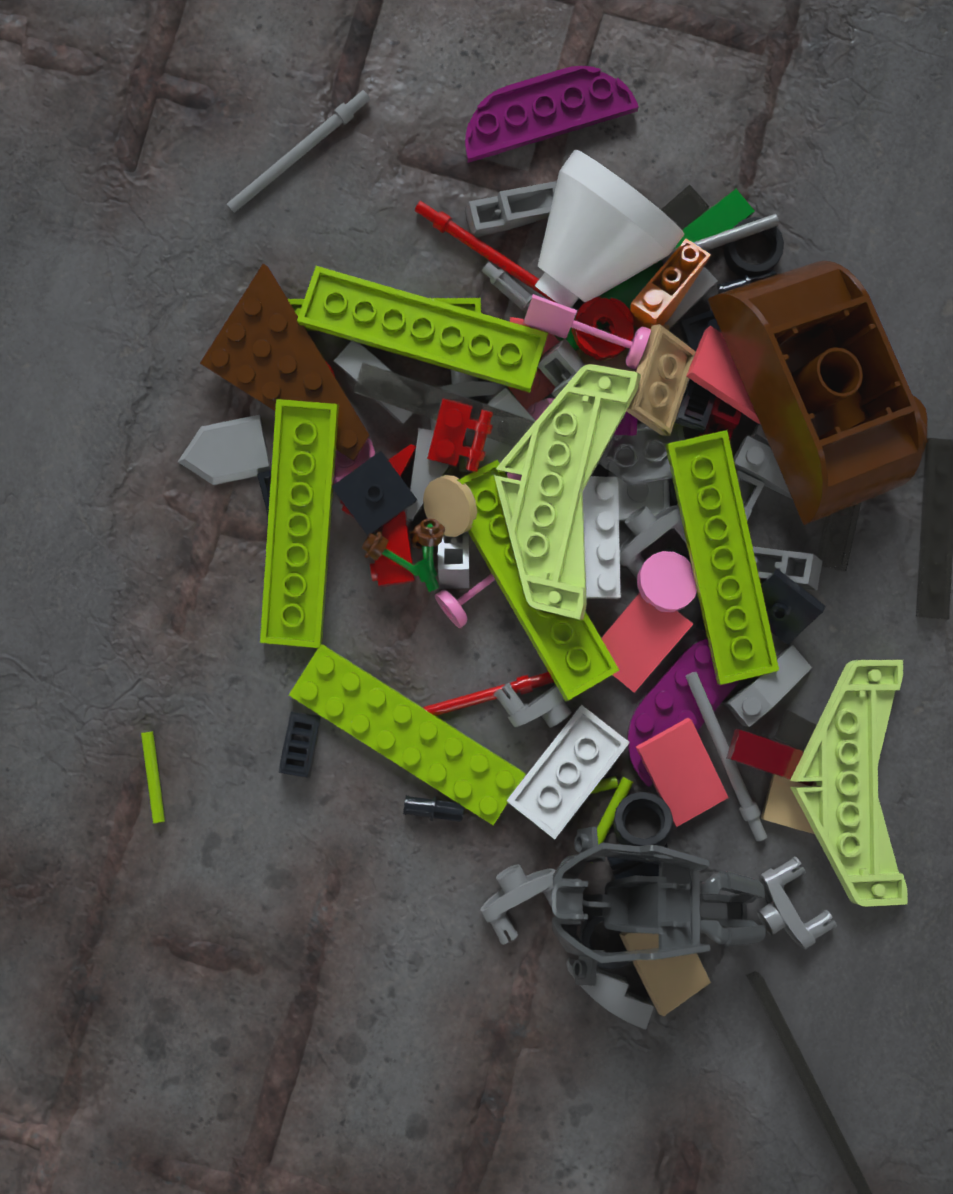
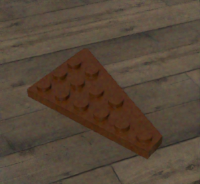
[200,264,370,461]

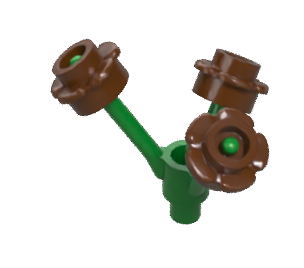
[361,519,445,592]

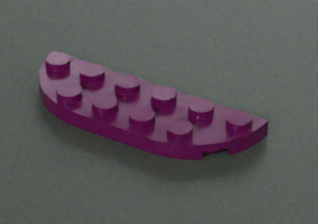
[465,66,639,163]
[627,638,740,787]

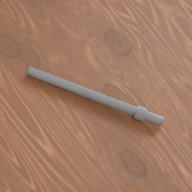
[227,90,370,213]
[685,671,767,841]

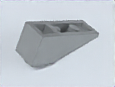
[407,428,452,522]
[733,436,792,499]
[438,531,470,589]
[752,546,823,591]
[723,645,812,727]

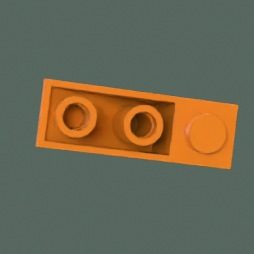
[630,239,711,329]

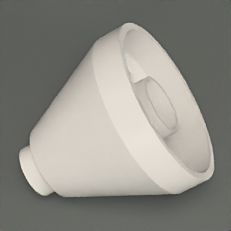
[535,150,684,308]

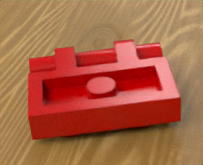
[427,398,493,472]

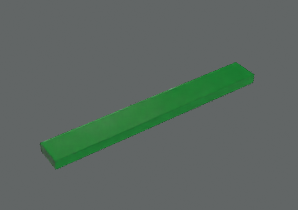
[554,189,755,351]

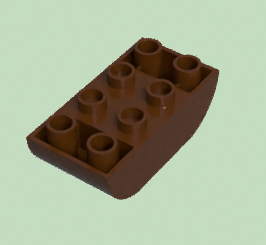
[708,261,924,525]

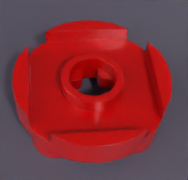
[572,297,634,361]

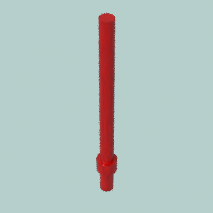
[415,201,557,303]
[423,672,555,716]

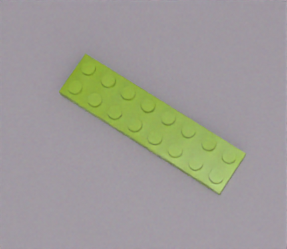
[297,266,548,393]
[260,399,339,648]
[665,430,779,685]
[457,460,619,701]
[289,644,526,825]

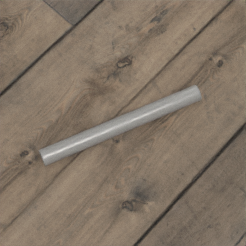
[662,214,779,265]

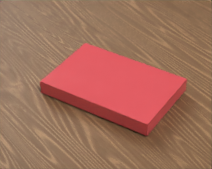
[686,326,760,424]
[601,592,693,693]
[636,718,729,827]

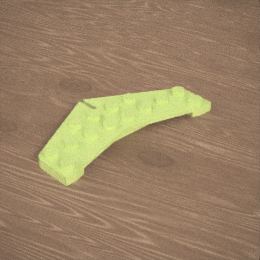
[494,364,641,620]
[790,660,908,907]

